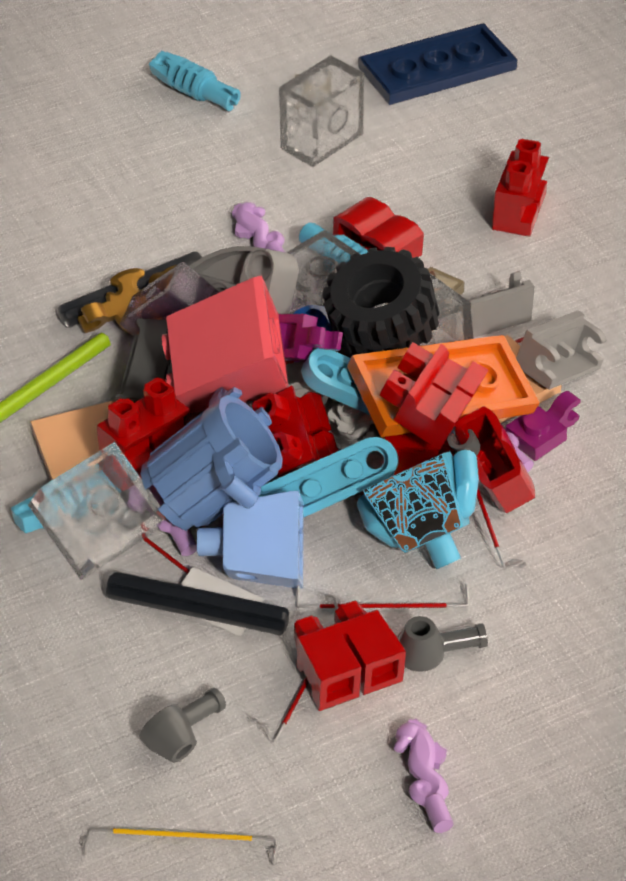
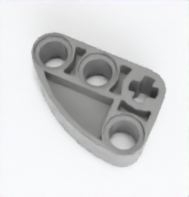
[171,246,299,314]

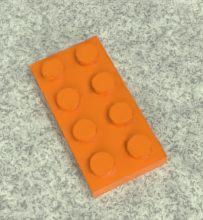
[347,335,540,437]

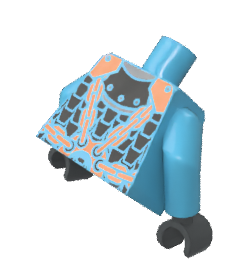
[351,429,480,569]

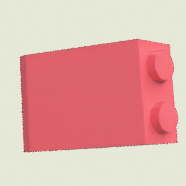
[162,276,289,414]

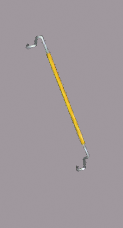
[84,828,278,865]

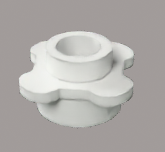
[328,403,374,438]

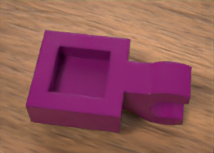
[279,314,343,361]
[505,391,581,461]

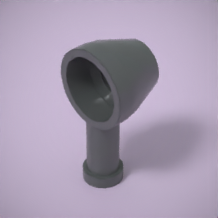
[398,616,488,672]
[139,688,226,763]

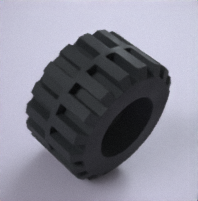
[322,247,439,357]

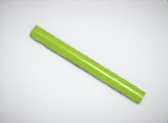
[0,332,111,423]

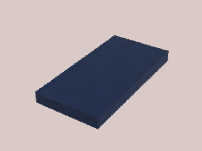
[358,23,518,105]

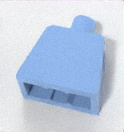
[197,491,304,589]

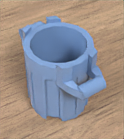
[140,387,283,531]

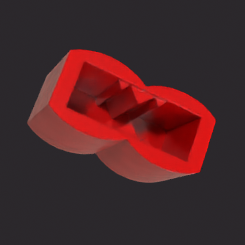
[333,197,424,258]
[455,406,535,513]

